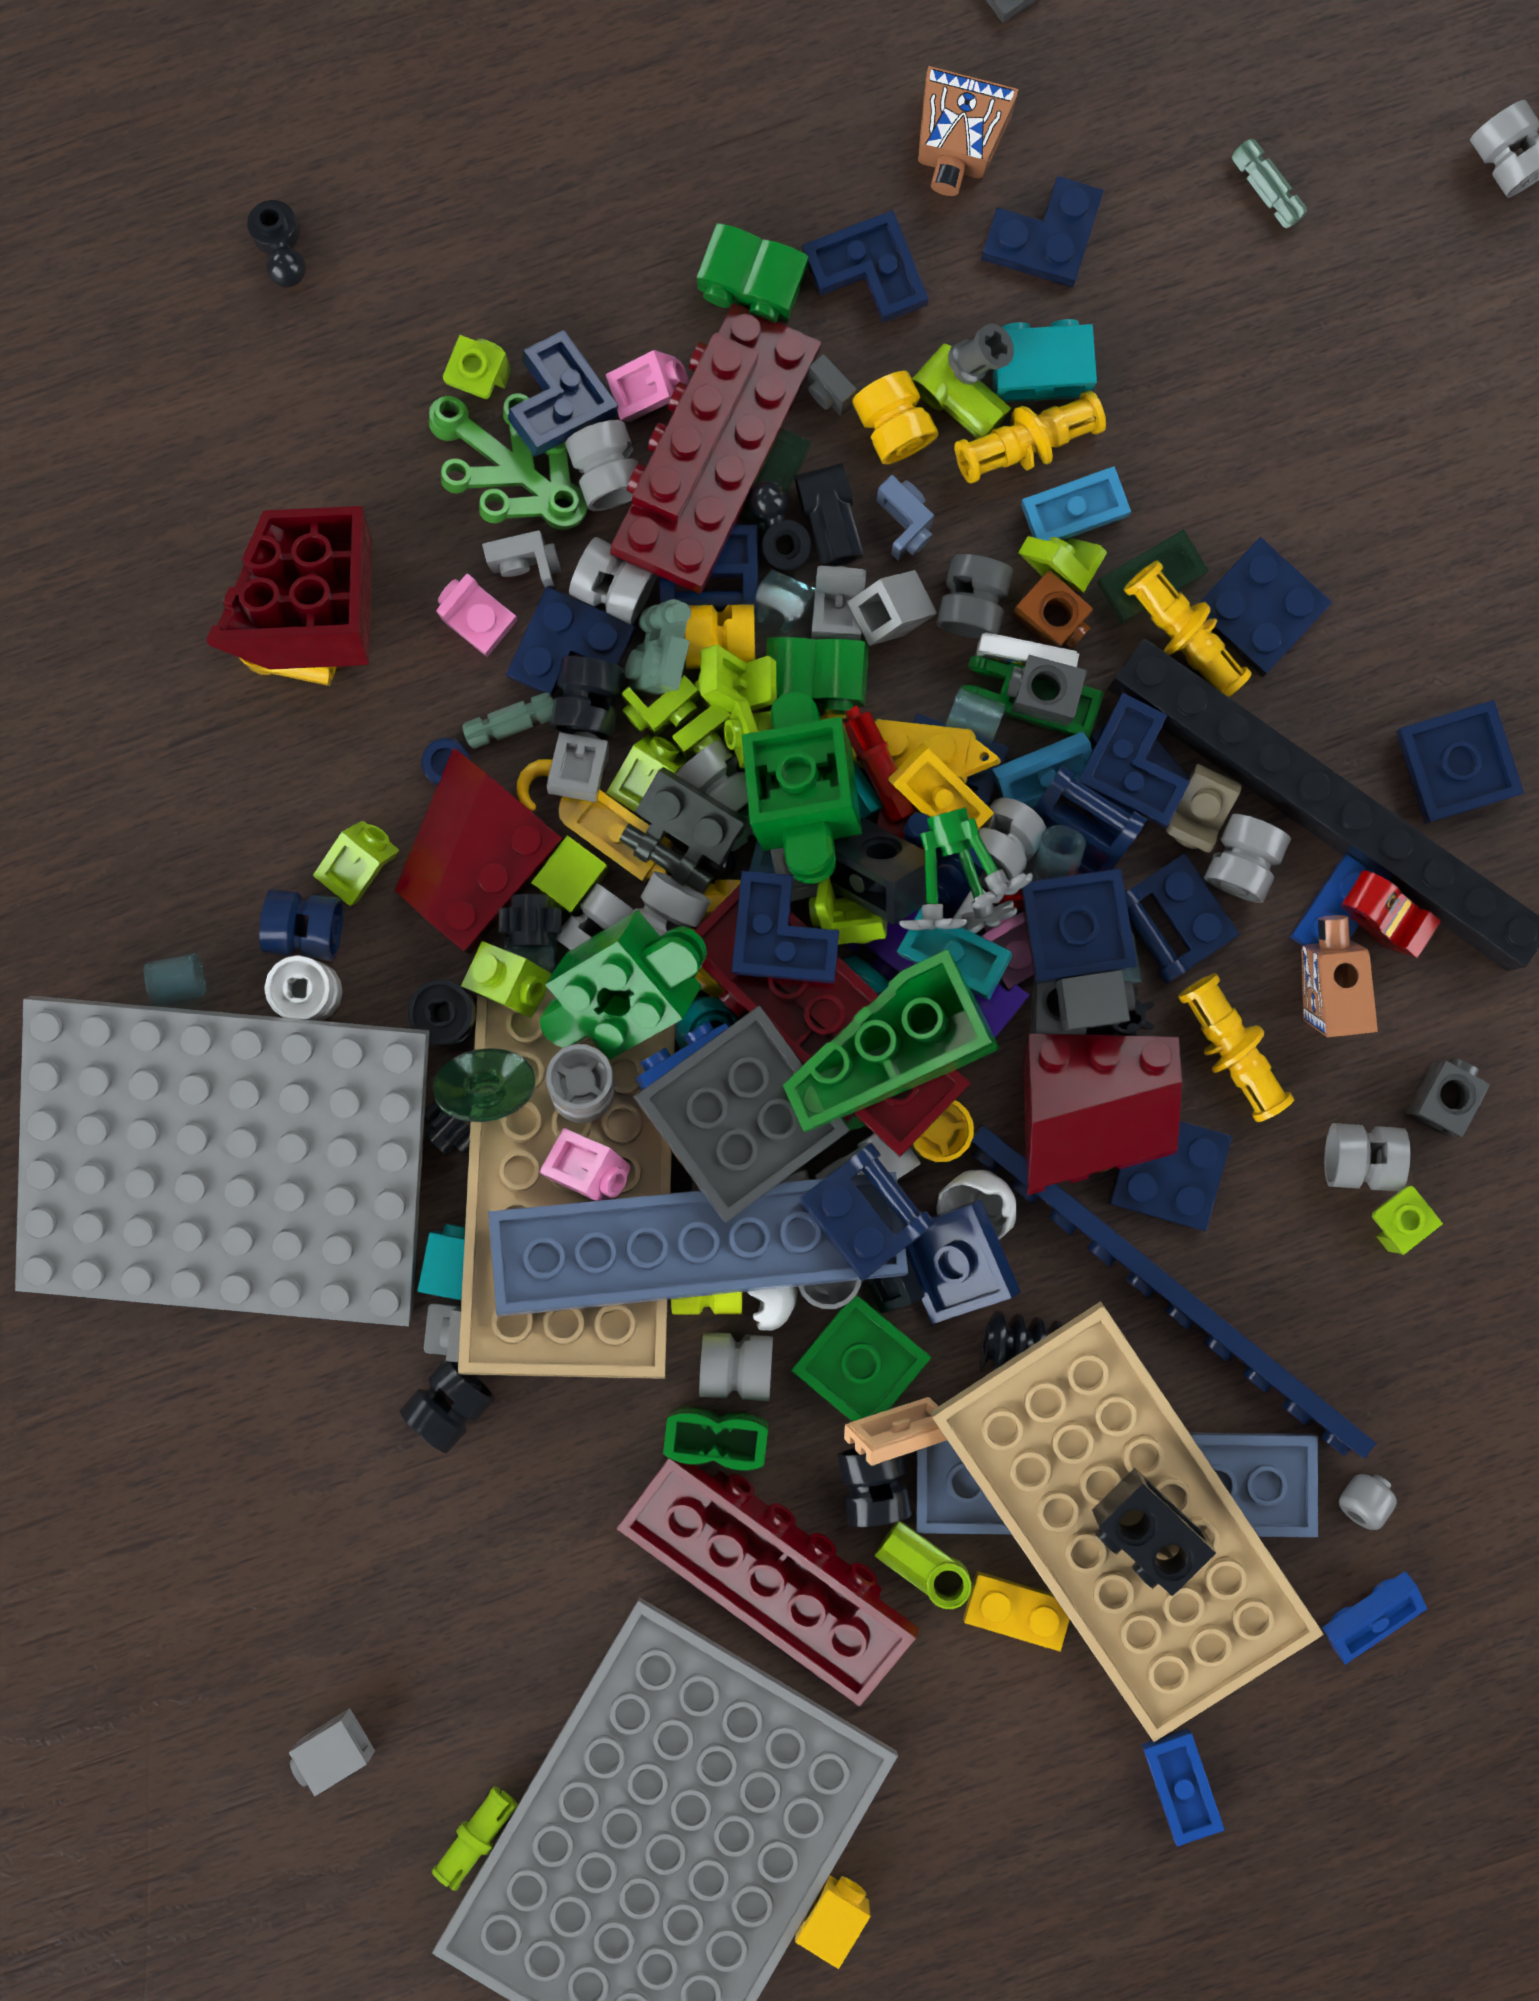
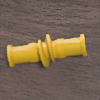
[954,390,1106,484]
[1124,560,1252,697]
[1178,973,1294,1122]

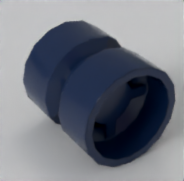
[259,889,343,961]

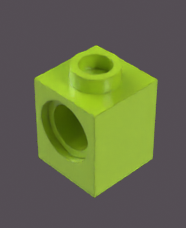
[531,835,610,916]

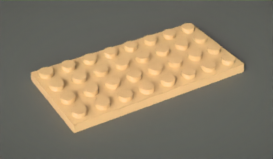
[458,988,675,1379]
[931,1301,1324,1742]

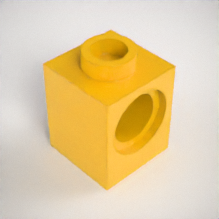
[795,1875,871,1969]

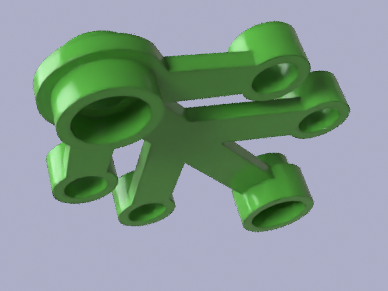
[429,393,587,530]

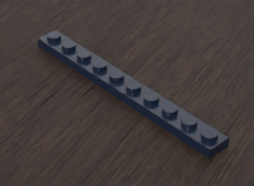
[970,1125,1377,1459]

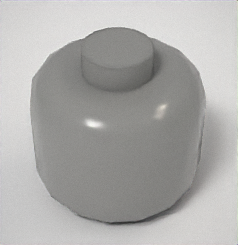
[1339,1474,1397,1530]

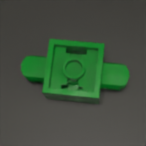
[742,692,862,884]
[540,910,707,1060]

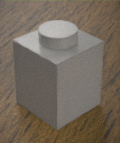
[847,570,937,646]
[289,1708,375,1797]

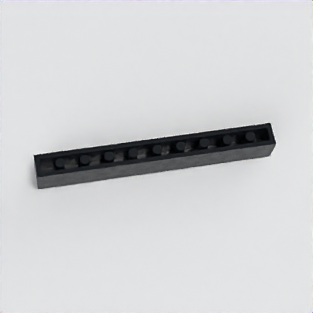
[1107,638,1539,971]

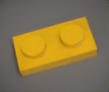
[888,743,994,830]
[963,1571,1070,1652]

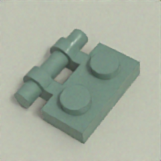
[625,599,691,697]

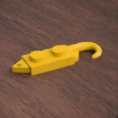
[820,713,1001,783]
[517,759,673,883]

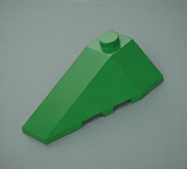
[783,949,1000,1133]

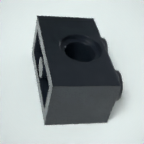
[829,817,926,925]

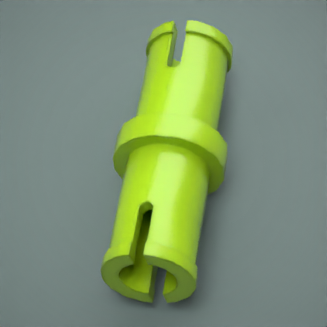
[431,1786,518,1891]

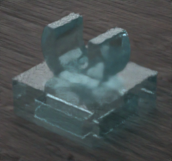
[755,570,815,634]

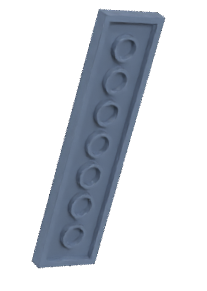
[488,1172,908,1317]
[916,1432,1318,1537]

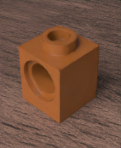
[1012,570,1093,650]

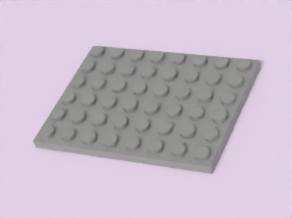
[15,995,429,1327]
[432,1597,898,2001]

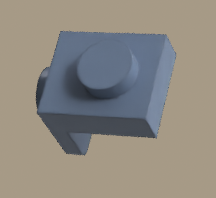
[876,475,934,561]

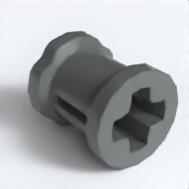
[948,323,1014,385]

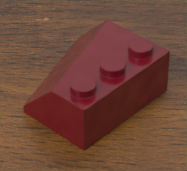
[206,506,373,670]
[394,748,563,954]
[1023,1034,1182,1195]

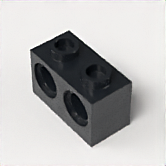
[1092,1468,1216,1596]

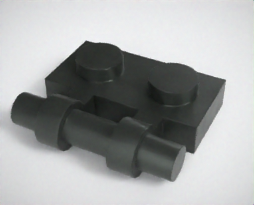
[619,767,748,893]

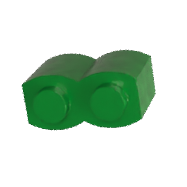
[697,223,809,323]
[766,637,869,715]
[663,1406,768,1470]

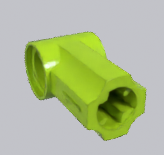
[912,344,1011,439]
[874,1521,971,1609]

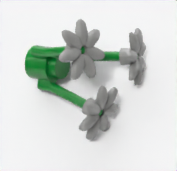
[899,807,1033,933]

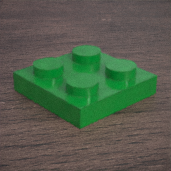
[791,1295,932,1422]

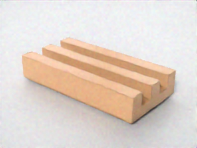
[844,1397,947,1466]

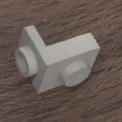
[811,566,866,641]

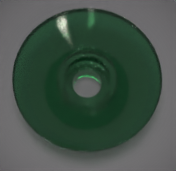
[433,1048,536,1122]

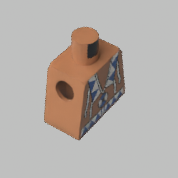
[918,66,1018,196]
[1301,915,1378,1037]

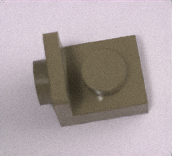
[1166,764,1242,852]

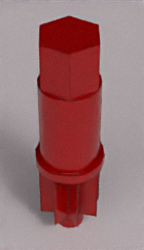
[844,706,918,823]

